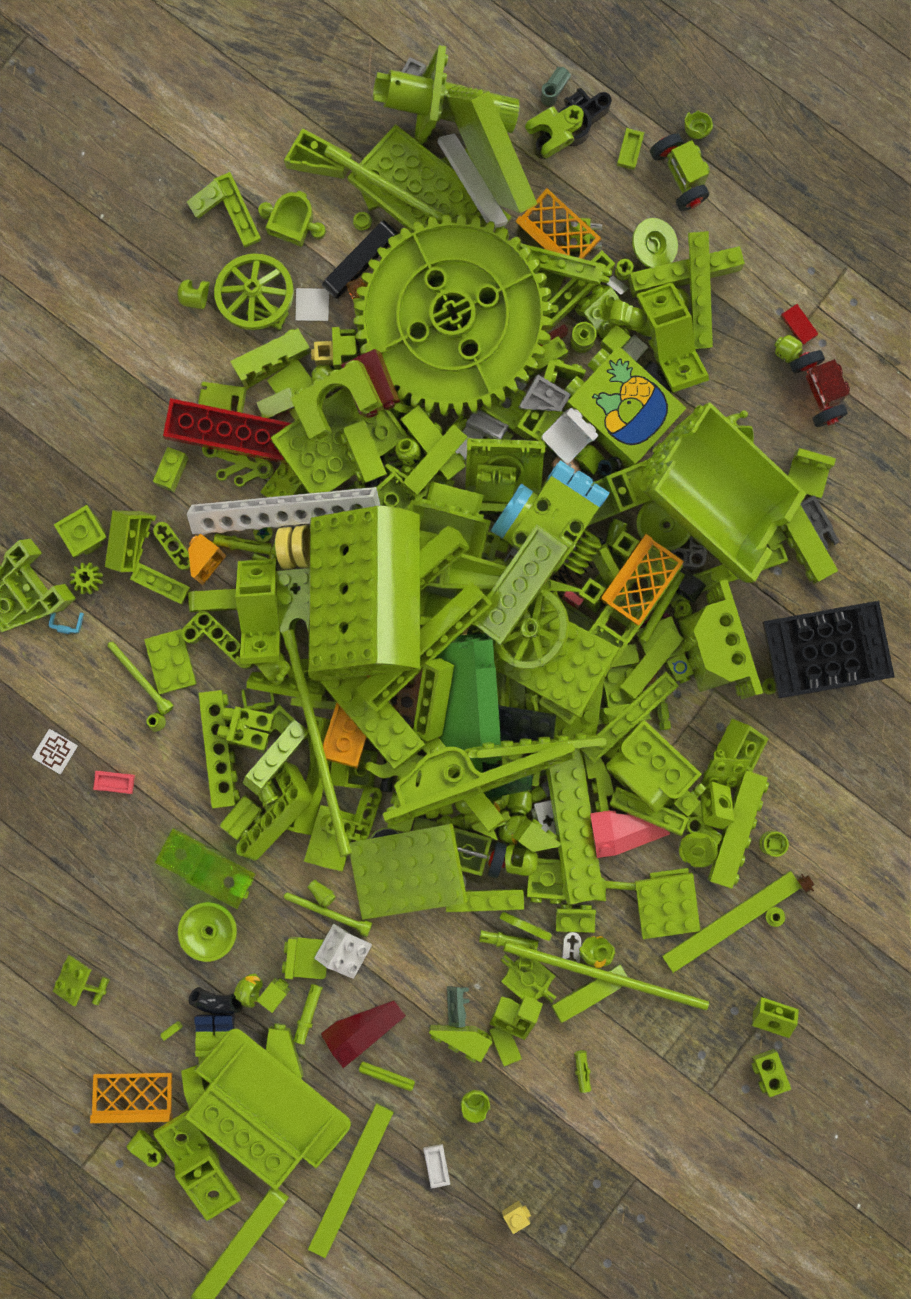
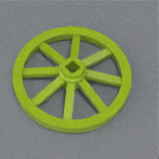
[214,254,294,330]
[493,588,569,669]

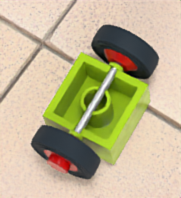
[650,134,710,211]
[454,827,507,878]

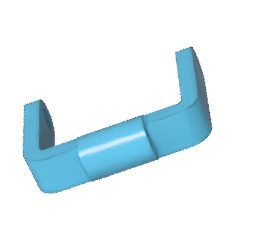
[49,612,84,634]

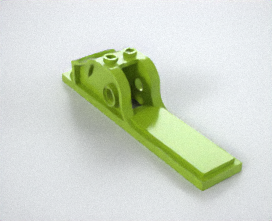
[538,545,683,726]
[382,742,577,826]

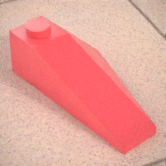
[590,810,670,858]

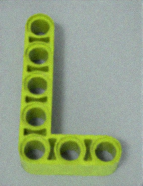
[236,762,312,861]

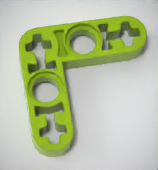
[320,786,382,841]

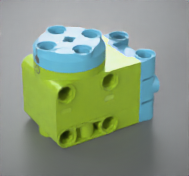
[490,460,610,573]

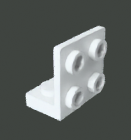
[315,924,372,978]

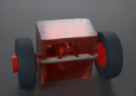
[790,350,850,427]

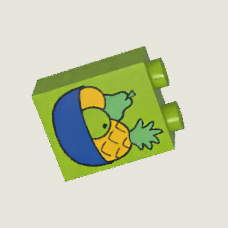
[562,346,686,468]

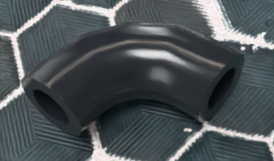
[188,987,243,1015]

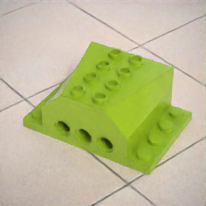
[677,579,763,699]

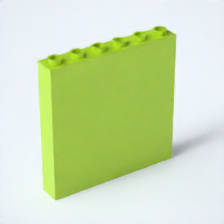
[444,85,537,213]

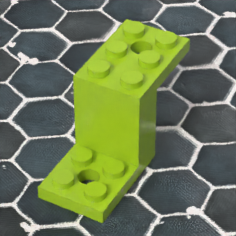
[637,282,709,392]
[235,559,281,664]

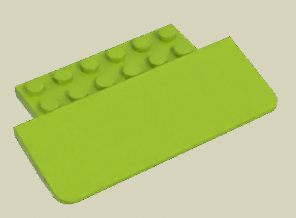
[184,1028,351,1190]

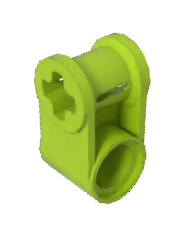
[126,1129,165,1167]

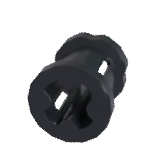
[598,456,622,477]

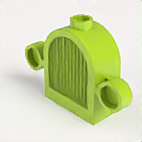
[258,191,326,247]

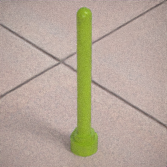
[108,642,174,716]
[284,892,373,938]

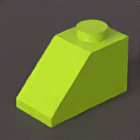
[181,1064,208,1109]

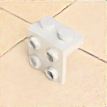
[541,408,598,463]

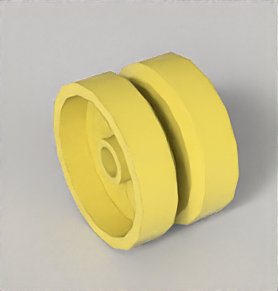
[275,525,310,570]

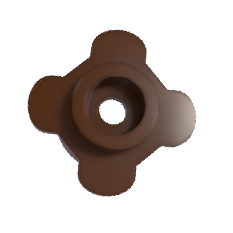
[798,874,815,893]

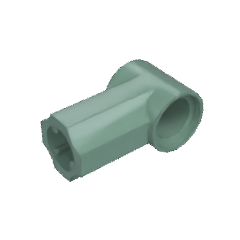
[541,67,571,106]

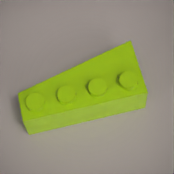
[230,329,311,389]

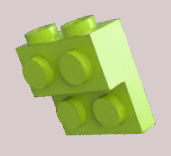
[526,858,566,904]

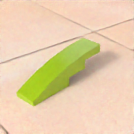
[551,965,627,1023]

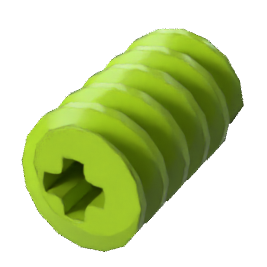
[563,530,602,574]

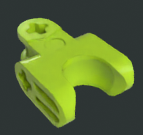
[525,105,583,158]

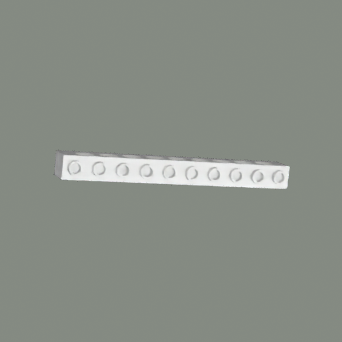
[187,487,380,535]

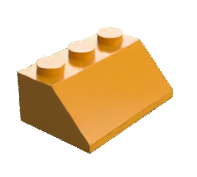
[188,533,226,585]

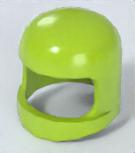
[177,279,210,310]
[505,844,538,876]

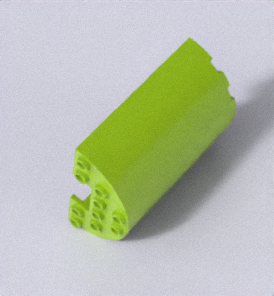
[640,402,806,583]

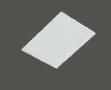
[607,276,629,294]

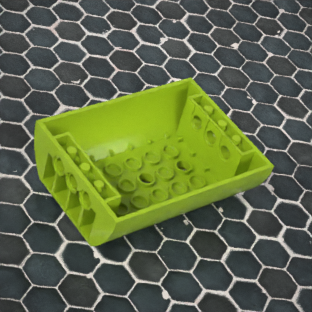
[308,505,420,682]

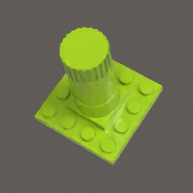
[373,45,520,145]

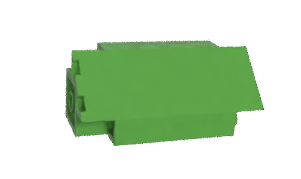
[434,633,502,773]

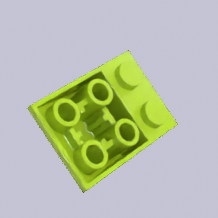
[429,1025,493,1063]

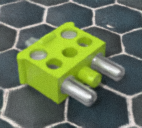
[557,216,602,253]

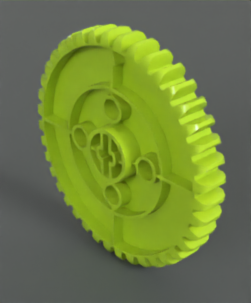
[353,214,553,416]

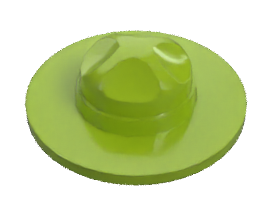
[632,218,678,268]

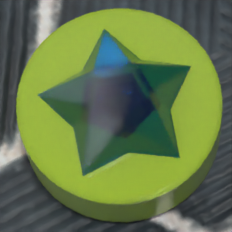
[253,527,273,543]

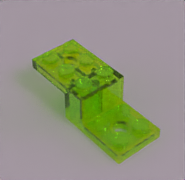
[154,828,257,909]

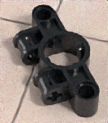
[535,88,612,159]

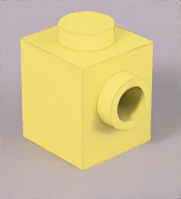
[311,341,334,366]
[502,1201,531,1234]

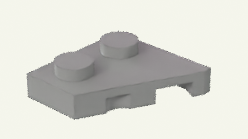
[519,375,571,412]

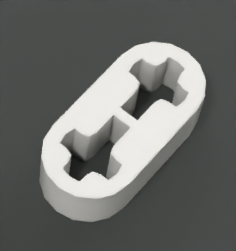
[562,932,581,963]

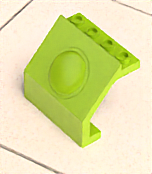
[465,438,545,514]

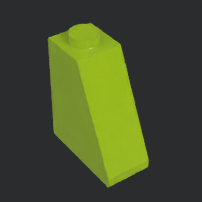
[266,1023,303,1079]

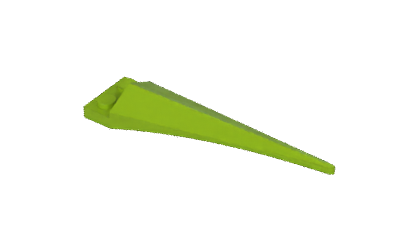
[427,553,582,592]

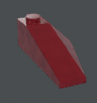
[321,1000,406,1068]

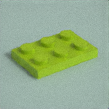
[144,629,197,695]

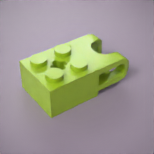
[276,568,309,636]

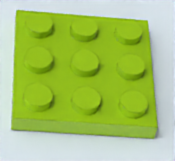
[635,873,700,939]

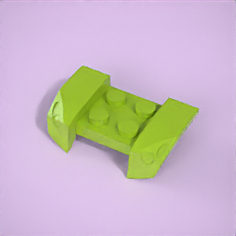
[599,644,651,725]

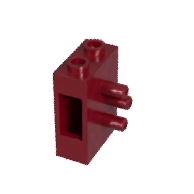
[341,349,400,418]

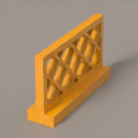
[515,188,602,259]
[600,534,684,626]
[90,1073,173,1123]

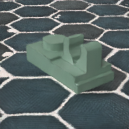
[447,986,469,1027]

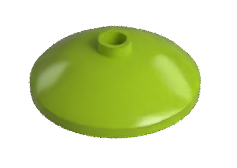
[637,500,691,551]
[178,902,237,962]

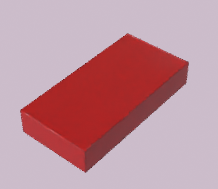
[781,304,818,345]

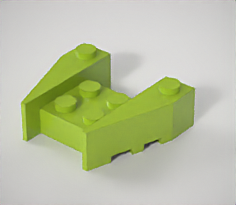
[357,464,430,510]

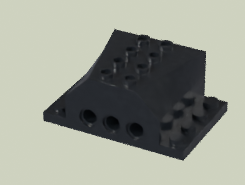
[763,600,895,699]

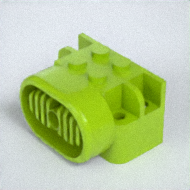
[606,720,702,813]

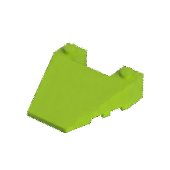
[0,539,76,632]

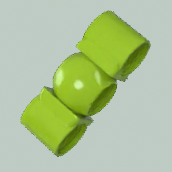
[609,301,651,337]

